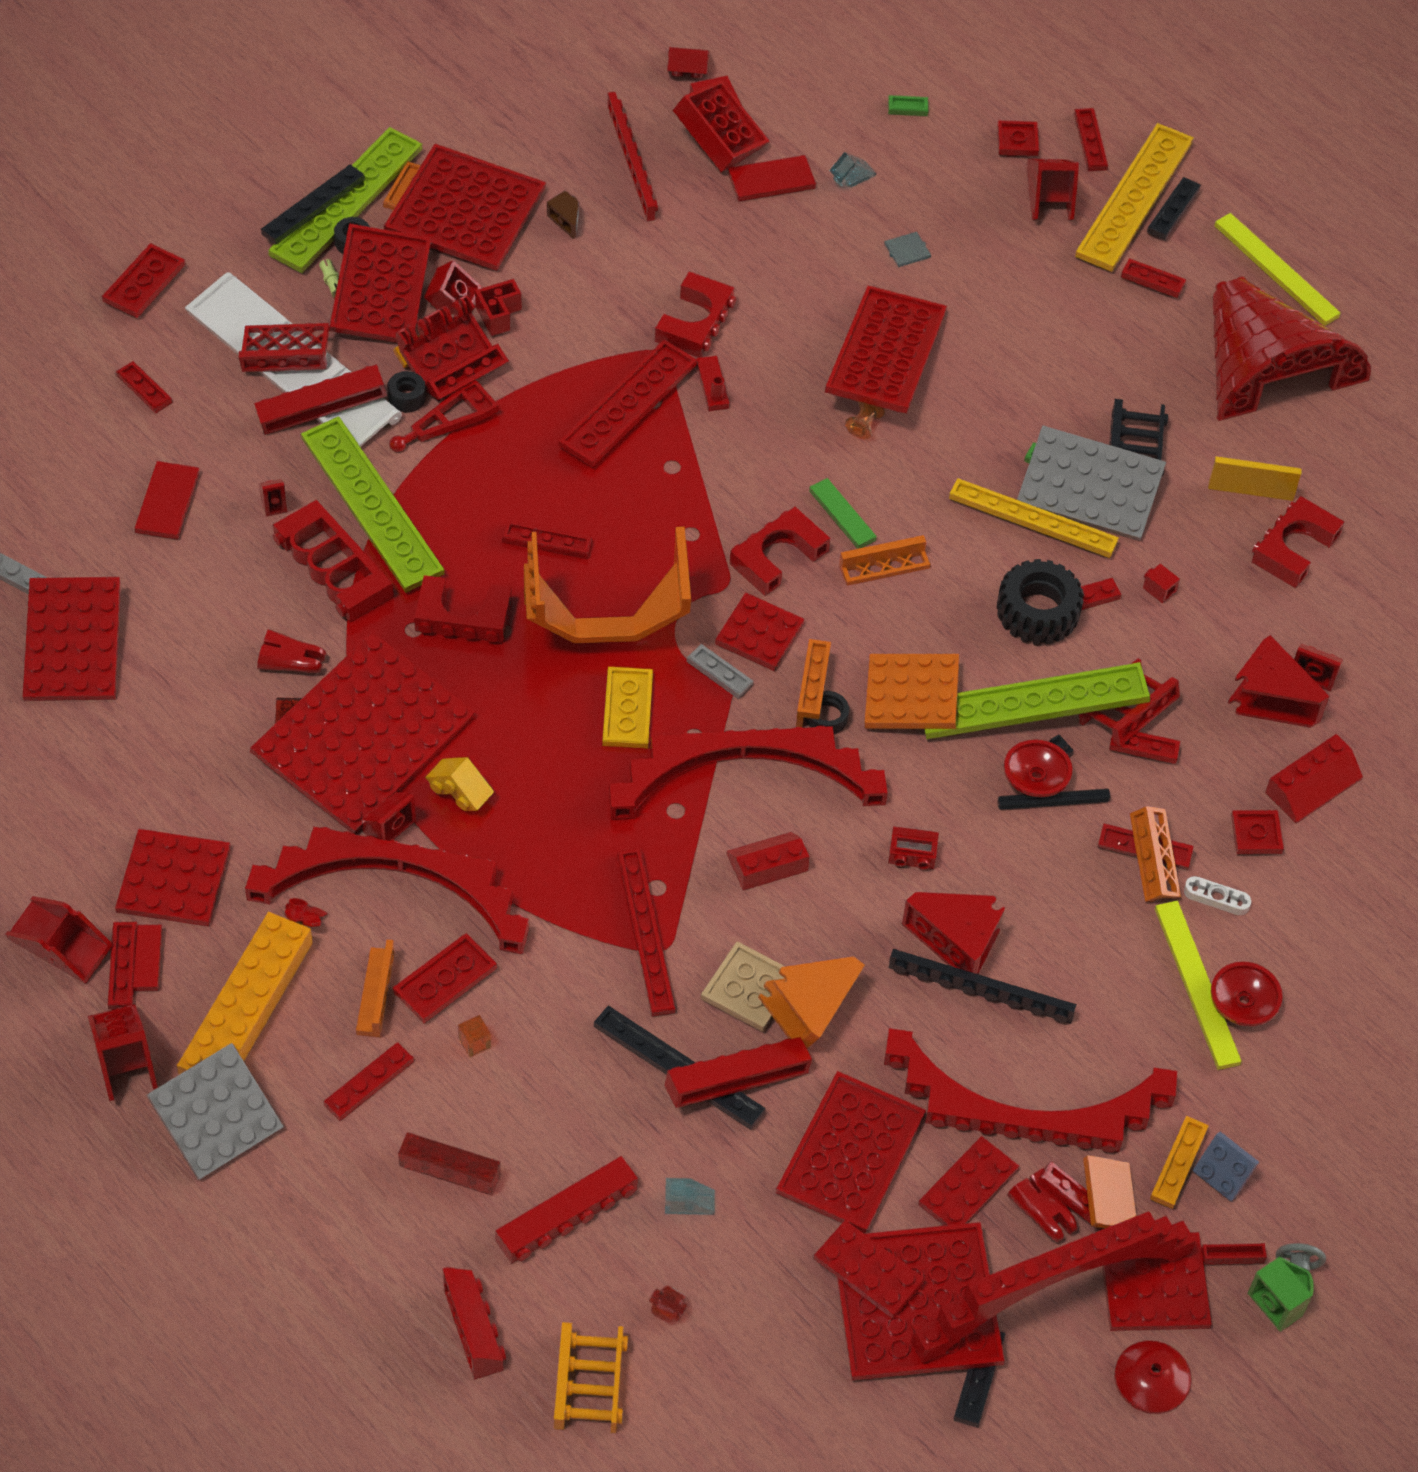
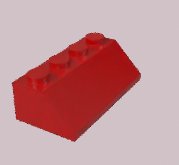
[1265,734,1363,824]
[442,1267,506,1380]

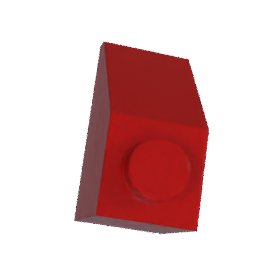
[259,479,287,517]

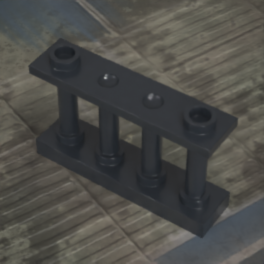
[1109,399,1168,476]

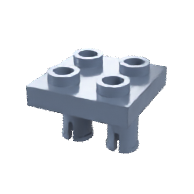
[1192,1131,1259,1201]

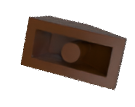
[547,190,579,239]

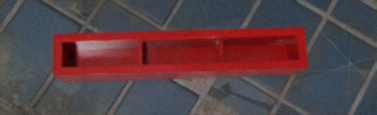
[254,364,387,435]
[664,1037,812,1108]
[495,1156,638,1264]

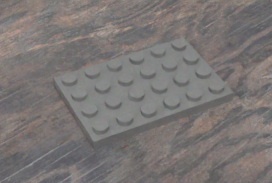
[1017,425,1166,541]

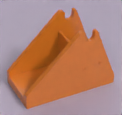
[758,956,865,1048]

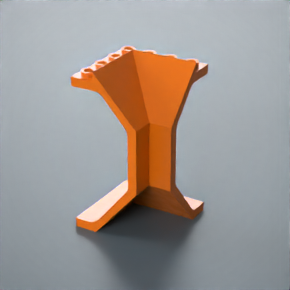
[524,527,691,643]

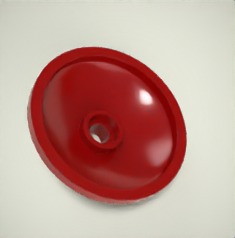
[1004,739,1073,797]
[1210,961,1283,1026]
[1114,1340,1191,1414]

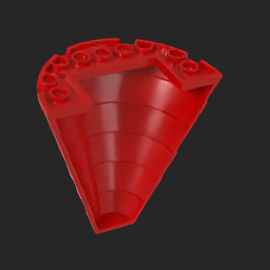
[1213,276,1371,421]

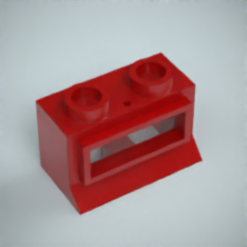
[888,826,939,870]

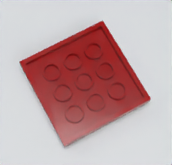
[115,829,231,927]
[1102,1232,1212,1331]

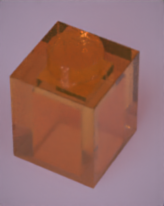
[458,1015,491,1057]

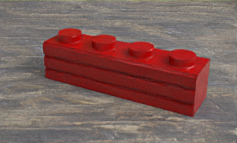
[1201,1243,1267,1265]

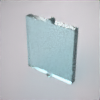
[884,232,931,267]

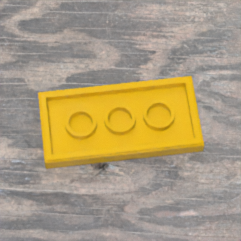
[1208,456,1302,501]
[602,667,653,748]

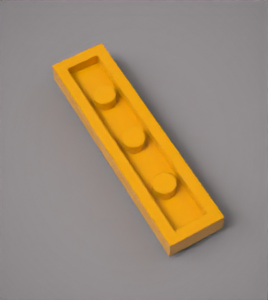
[1150,1116,1209,1209]

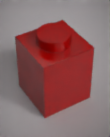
[1143,563,1180,604]

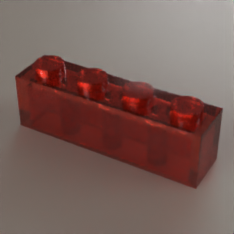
[398,1132,501,1196]

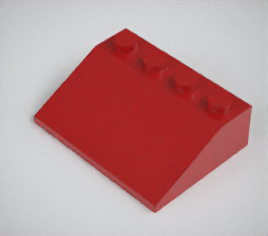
[672,80,770,172]

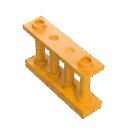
[554,1322,628,1433]

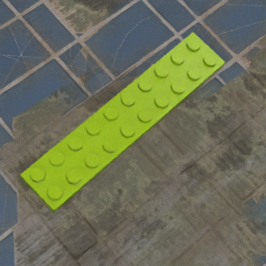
[268,127,423,273]
[301,416,444,593]
[924,662,1150,739]

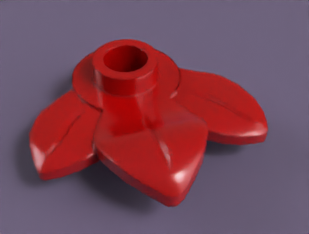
[284,898,327,927]

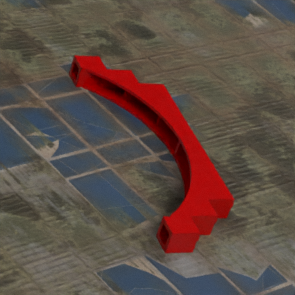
[609,726,888,819]
[245,826,529,955]
[884,1028,1178,1153]
[911,1211,1195,1363]

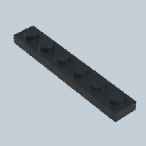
[261,164,365,245]

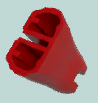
[257,629,327,673]
[1007,1168,1078,1243]

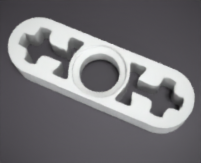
[1184,876,1251,915]

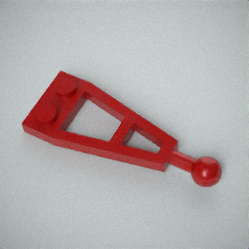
[389,380,500,452]

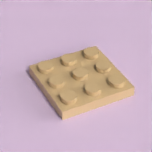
[701,942,785,1032]

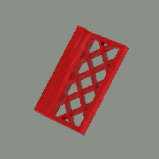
[238,323,330,372]

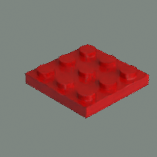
[715,592,805,671]

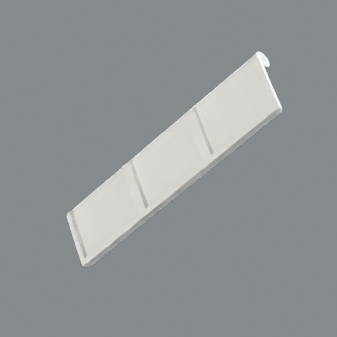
[185,272,402,447]

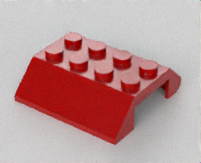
[395,295,509,400]

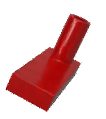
[696,355,729,412]

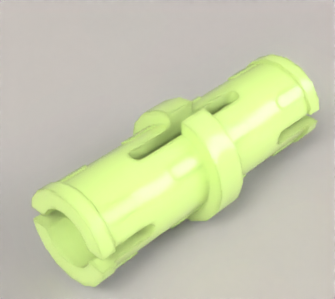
[319,259,339,298]

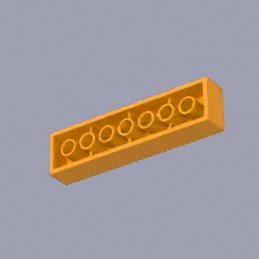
[177,912,313,1075]

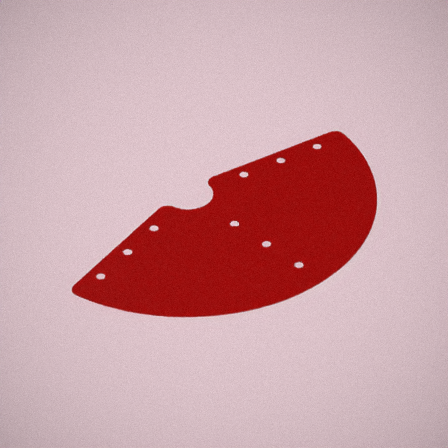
[346,350,733,951]

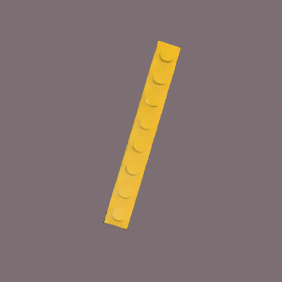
[949,478,1119,558]

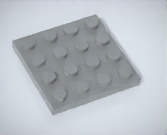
[146,1043,284,1180]

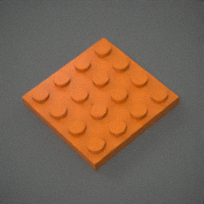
[864,654,959,729]

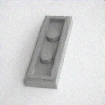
[687,644,753,699]

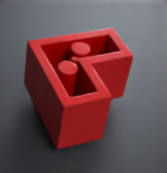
[475,279,522,336]

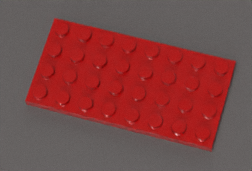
[825,285,947,414]

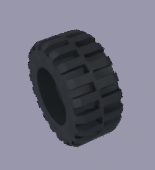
[997,559,1084,645]

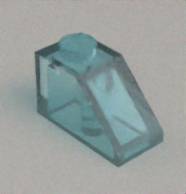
[829,152,877,187]
[665,1178,715,1215]

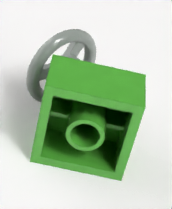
[1247,1243,1326,1332]

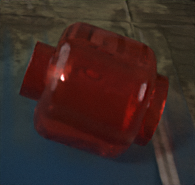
[649,1285,688,1324]

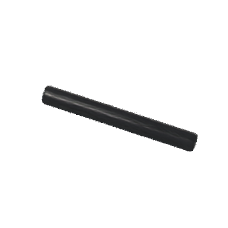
[997,788,1110,809]

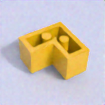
[425,757,494,811]

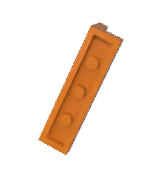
[839,535,930,586]
[796,639,831,727]
[1130,806,1181,902]
[356,939,395,1038]

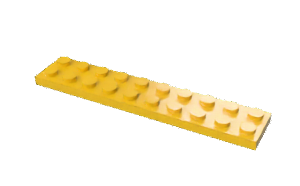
[1075,123,1194,272]

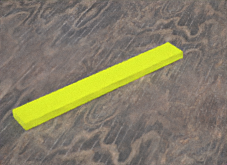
[1214,213,1341,326]
[1155,901,1242,1070]

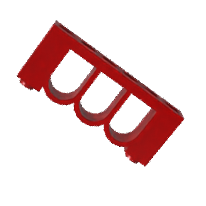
[272,499,394,622]

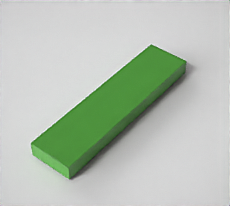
[809,478,877,549]

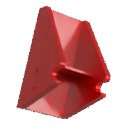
[1027,159,1079,220]
[1228,635,1330,728]
[902,892,1005,974]
[5,896,113,984]
[87,1004,158,1101]

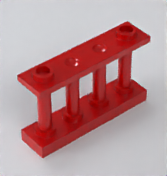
[1079,658,1180,747]

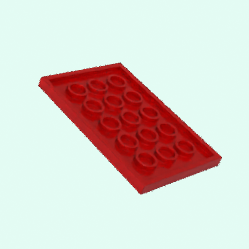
[329,224,431,343]
[22,577,121,701]
[775,1071,926,1234]

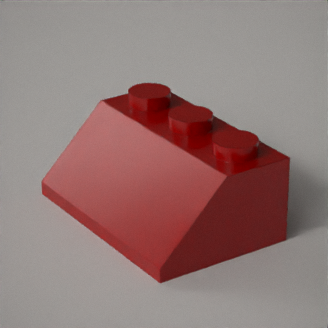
[726,832,810,891]

